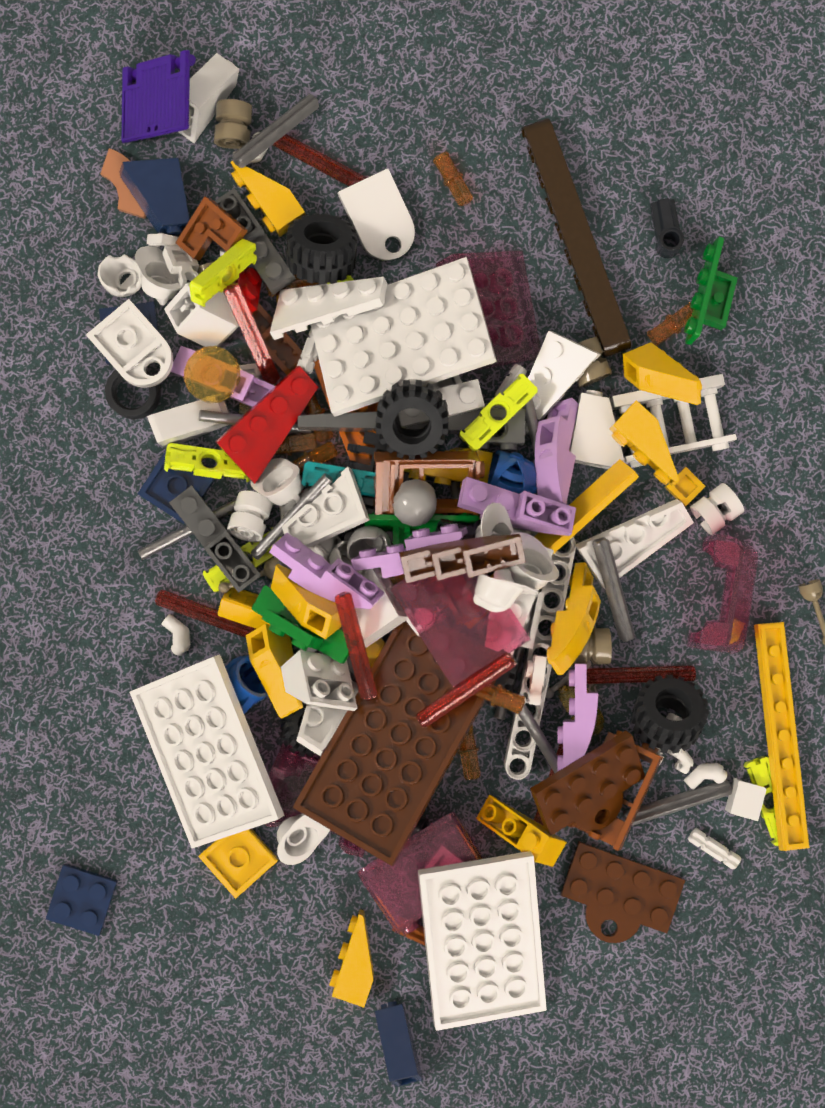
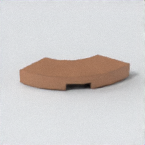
[100,148,146,219]

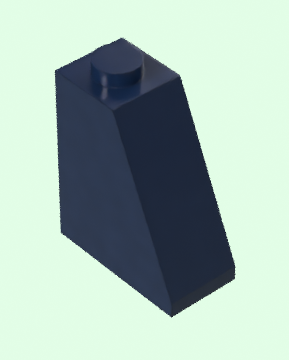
[119,158,190,236]
[375,1001,423,1087]

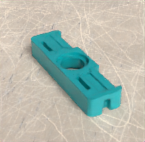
[302,461,375,497]

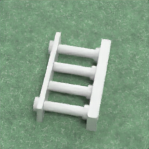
[610,374,737,468]

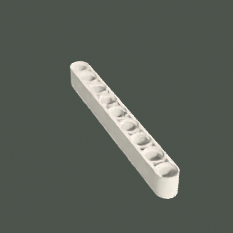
[504,537,576,780]

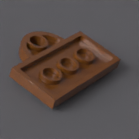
[530,731,645,836]
[560,841,685,943]

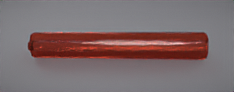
[273,134,367,186]
[223,283,280,385]
[155,590,256,638]
[334,592,377,700]
[416,652,516,727]
[587,666,696,684]

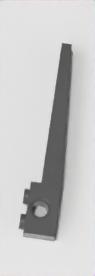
[298,408,525,451]

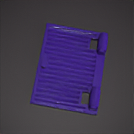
[121,50,196,143]

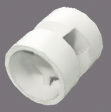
[690,483,744,535]
[227,491,273,542]

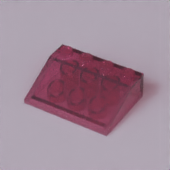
[436,251,541,371]
[390,573,531,688]

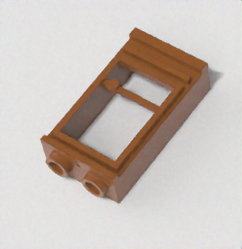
[373,451,485,515]
[568,730,663,851]

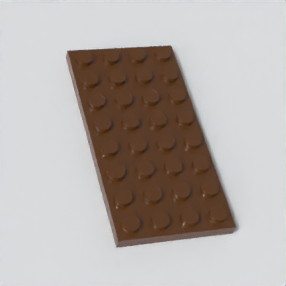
[293,606,507,866]

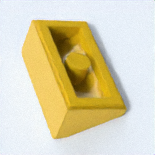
[218,587,270,629]

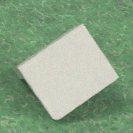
[725,778,766,821]

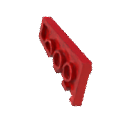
[215,366,318,484]

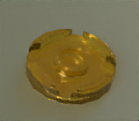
[184,346,240,403]

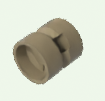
[214,99,252,149]
[577,337,612,388]
[572,628,612,665]

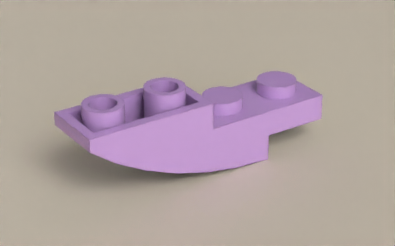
[171,346,275,407]
[535,398,579,504]
[457,477,576,536]
[351,524,468,578]
[269,533,385,609]
[558,663,598,771]

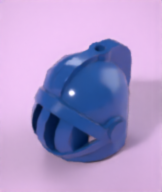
[488,450,537,494]
[225,655,268,714]

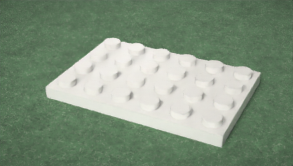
[310,257,497,417]
[130,654,285,848]
[418,851,546,1031]

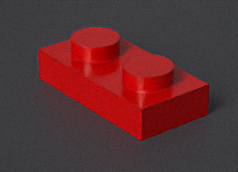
[229,267,262,316]

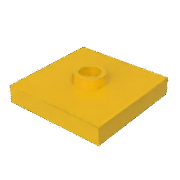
[198,828,279,899]

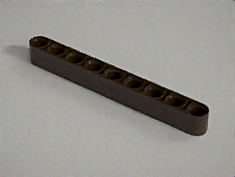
[521,118,631,358]

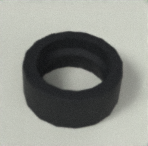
[105,370,161,420]

